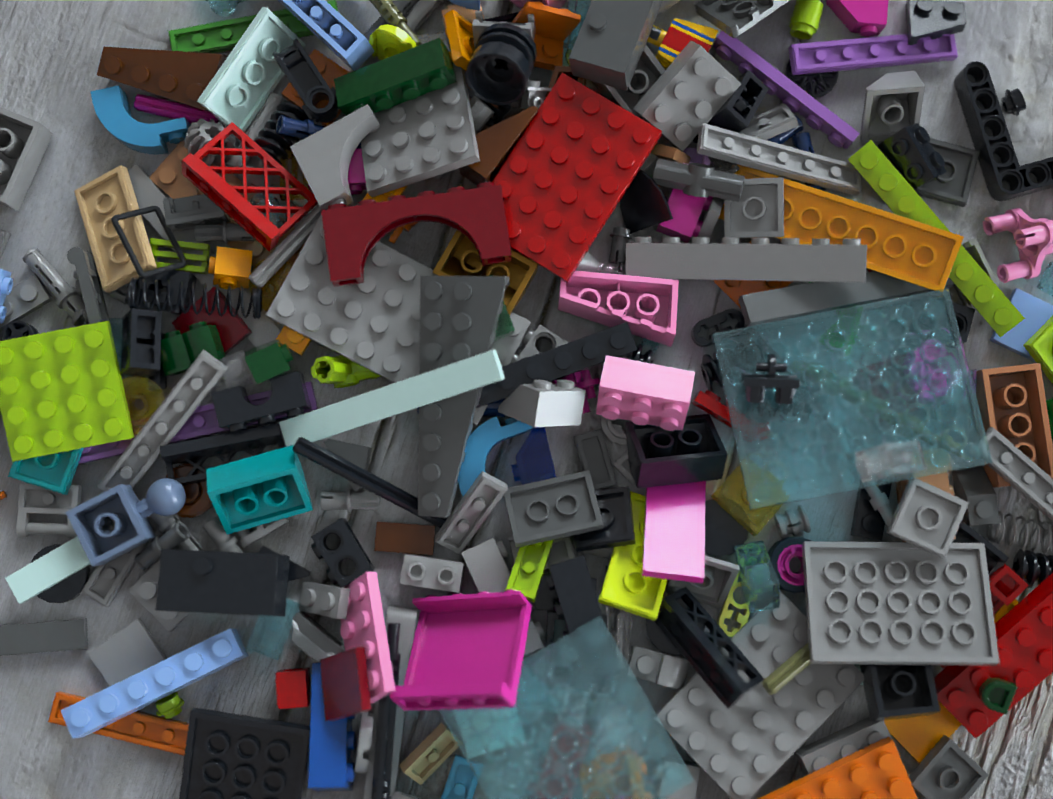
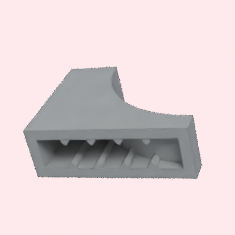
[290,104,380,210]

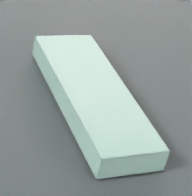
[5,537,91,604]

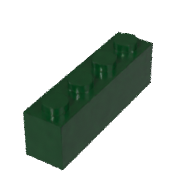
[334,37,457,116]

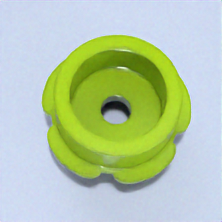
[155,692,184,719]

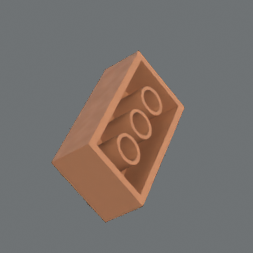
[970,363,1053,488]

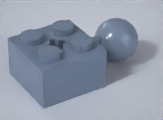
[66,478,186,566]

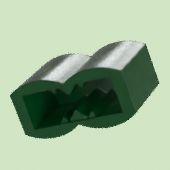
[160,321,227,376]

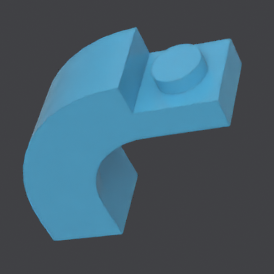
[90,85,191,155]
[458,416,533,497]

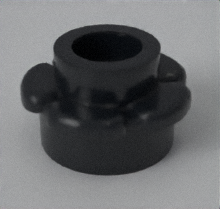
[1001,88,1026,116]

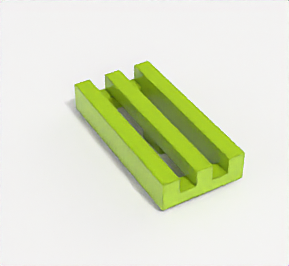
[150,238,211,274]

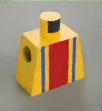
[647,18,718,70]

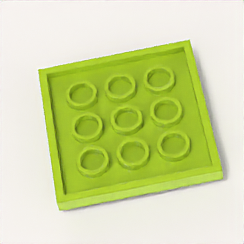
[0,321,134,462]

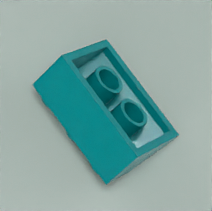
[206,445,313,535]

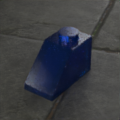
[511,427,556,485]

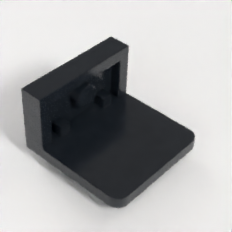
[877,123,947,190]

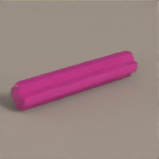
[134,94,219,124]

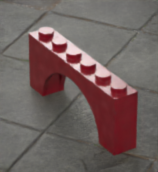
[321,182,512,287]

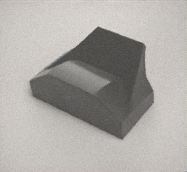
[292,611,345,661]

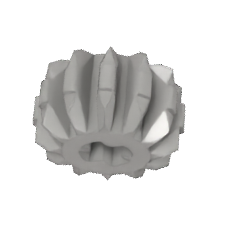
[184,118,236,166]

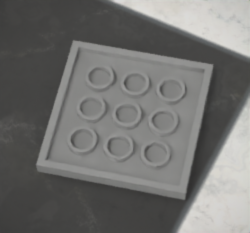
[361,63,480,197]

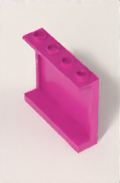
[389,589,532,711]

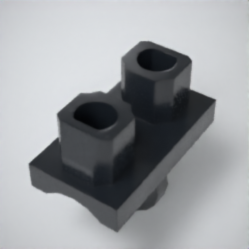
[741,354,800,404]

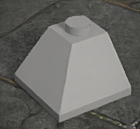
[860,71,925,143]

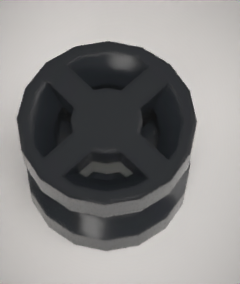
[2,321,39,340]

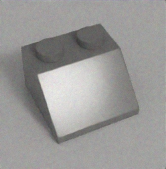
[498,379,586,427]

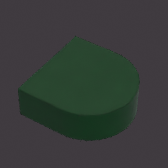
[979,678,1017,715]

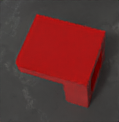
[275,667,311,709]

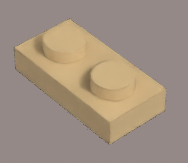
[399,722,463,785]

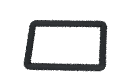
[111,206,187,278]

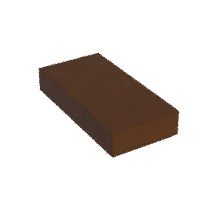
[374,522,436,555]

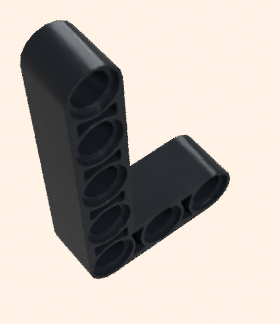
[954,61,1053,201]

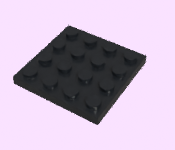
[179,707,310,799]

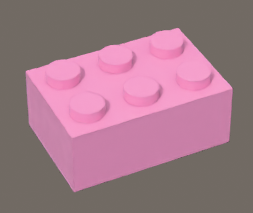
[596,355,695,431]

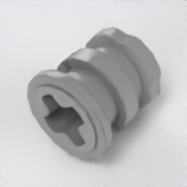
[774,505,811,539]

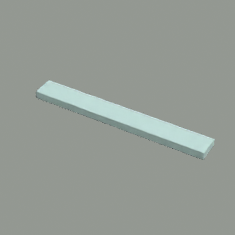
[279,350,505,447]

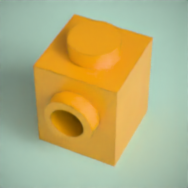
[208,246,253,290]

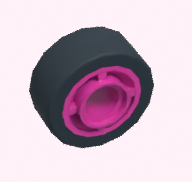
[765,537,811,593]

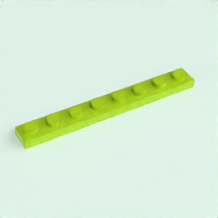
[848,140,1025,337]

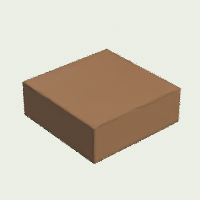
[650,143,691,164]

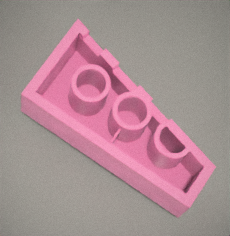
[558,271,679,347]

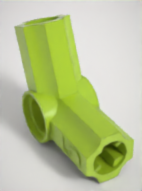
[311,355,381,388]

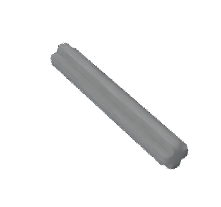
[249,204,323,287]

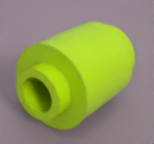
[789,0,824,40]

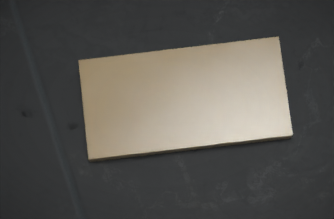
[74,165,157,293]

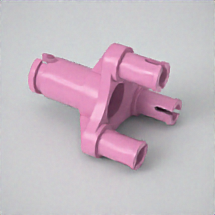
[983,208,1053,283]

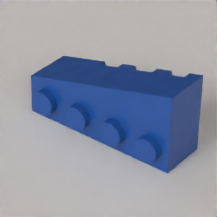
[308,663,356,791]

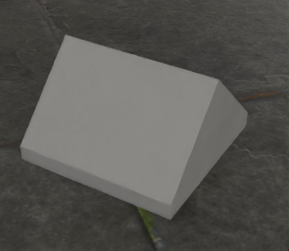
[665,556,740,609]

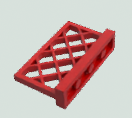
[182,122,318,252]

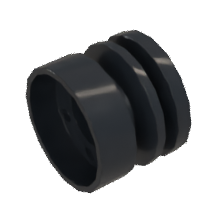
[465,23,537,105]

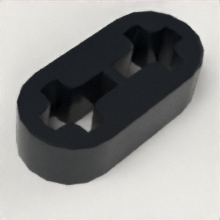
[691,309,745,347]

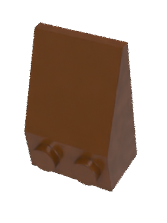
[459,106,539,186]

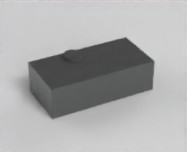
[569,0,663,91]

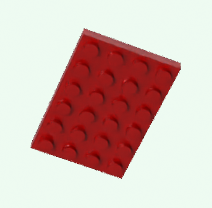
[492,73,662,283]

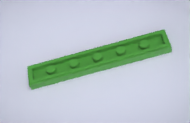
[168,0,338,54]

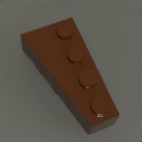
[97,47,228,111]

